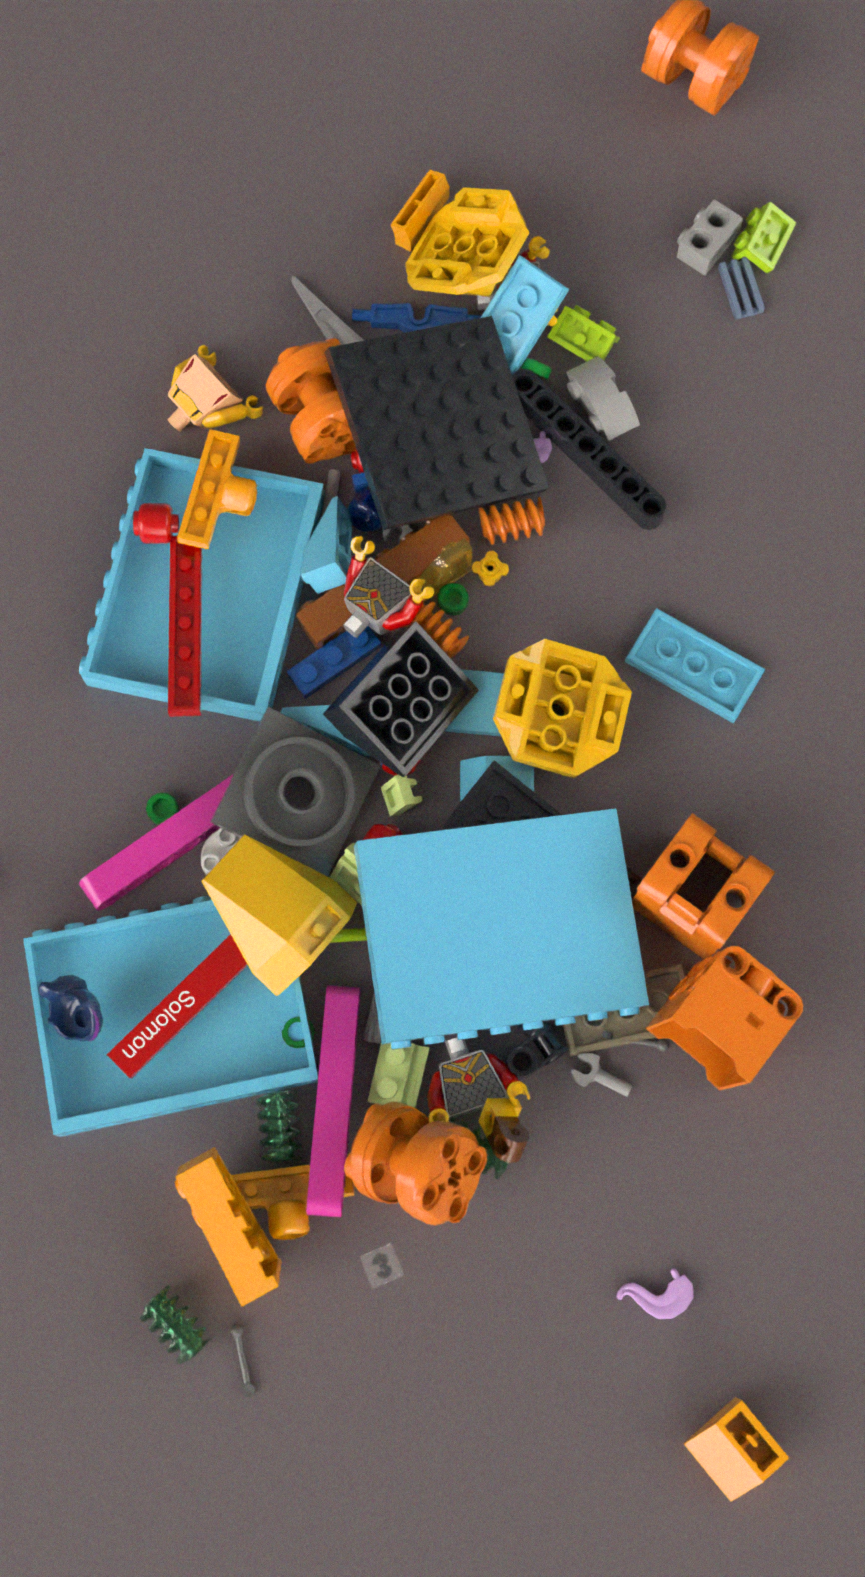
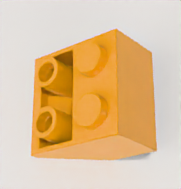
[683,1397,789,1501]

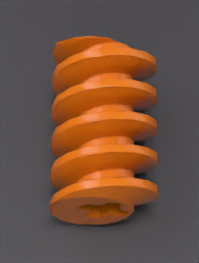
[479,496,545,545]
[404,599,469,659]

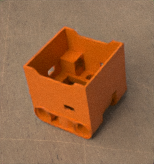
[632,813,775,959]
[646,946,803,1090]

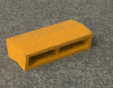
[391,170,450,252]

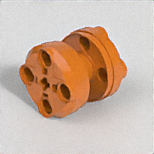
[641,0,759,116]
[266,338,356,464]
[344,1102,487,1225]

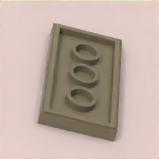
[562,963,685,1057]

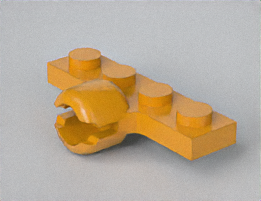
[177,429,257,550]
[231,1165,355,1240]

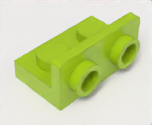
[731,202,796,273]
[547,305,620,361]

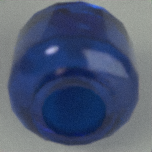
[347,486,382,532]

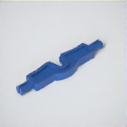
[352,303,482,333]

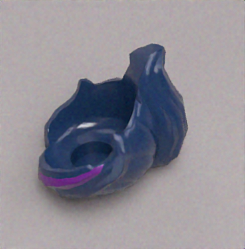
[38,975,103,1041]

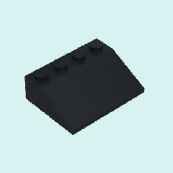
[323,621,479,777]

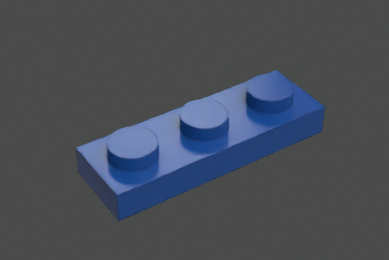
[286,626,381,699]

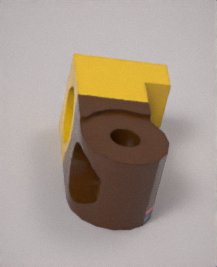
[479,1098,529,1163]

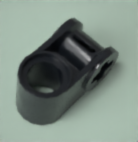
[505,1022,569,1080]

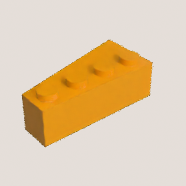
[174,1147,282,1307]

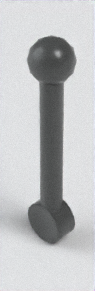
[602,1031,669,1052]
[230,1324,256,1398]

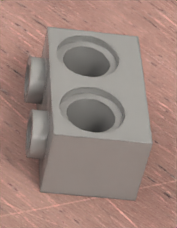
[677,199,743,276]

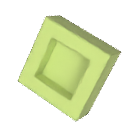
[381,775,423,817]

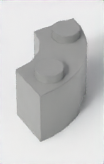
[567,356,640,441]

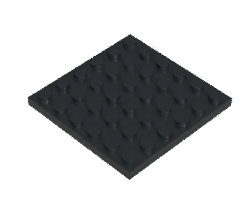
[325,316,549,530]

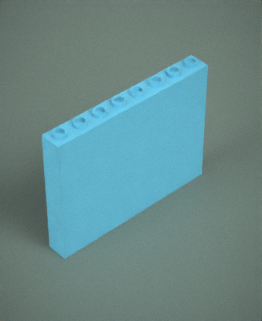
[79,448,325,722]
[354,808,649,1050]
[23,896,319,1137]

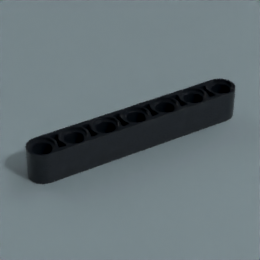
[512,369,666,530]

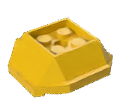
[405,187,530,297]
[493,639,632,778]

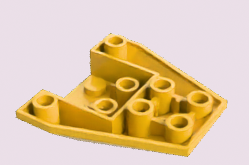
[202,834,357,996]

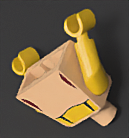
[168,345,263,432]

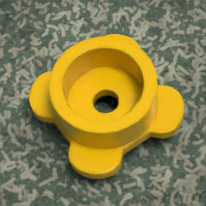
[472,551,509,586]

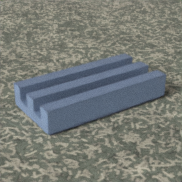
[718,257,765,320]

